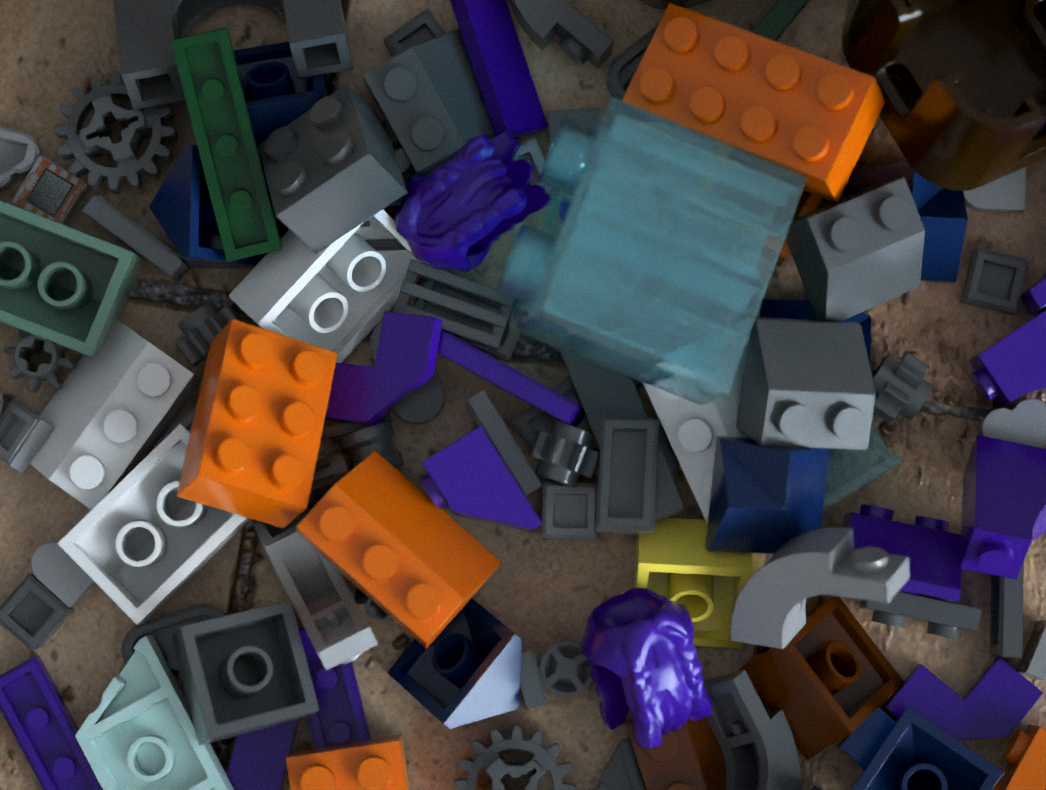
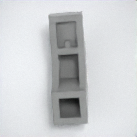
[252,509,378,671]
[731,527,910,649]

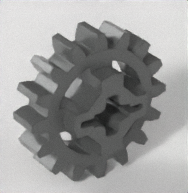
[54,71,178,194]
[454,725,576,790]

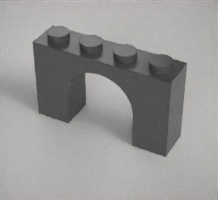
[113,0,353,110]

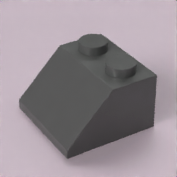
[363,29,495,175]
[780,177,925,321]
[736,317,876,450]

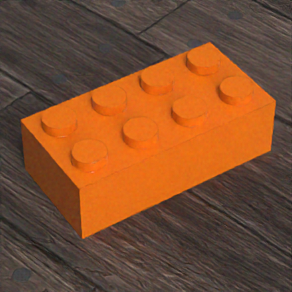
[621,2,885,203]

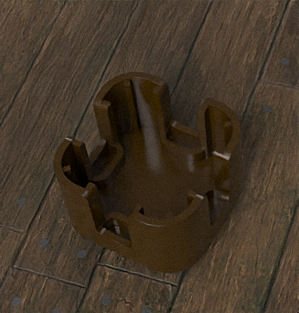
[842,0,1046,191]

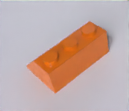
[296,451,502,649]

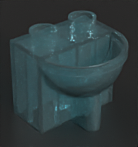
[497,97,807,406]

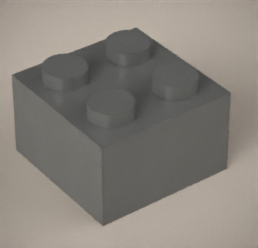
[257,84,407,254]
[171,600,319,746]

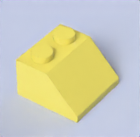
[634,518,753,649]

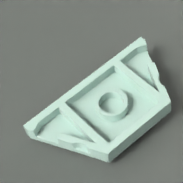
[75,635,234,790]

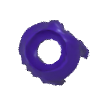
[395,132,552,272]
[580,588,712,750]

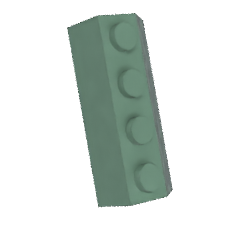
[0,200,144,358]

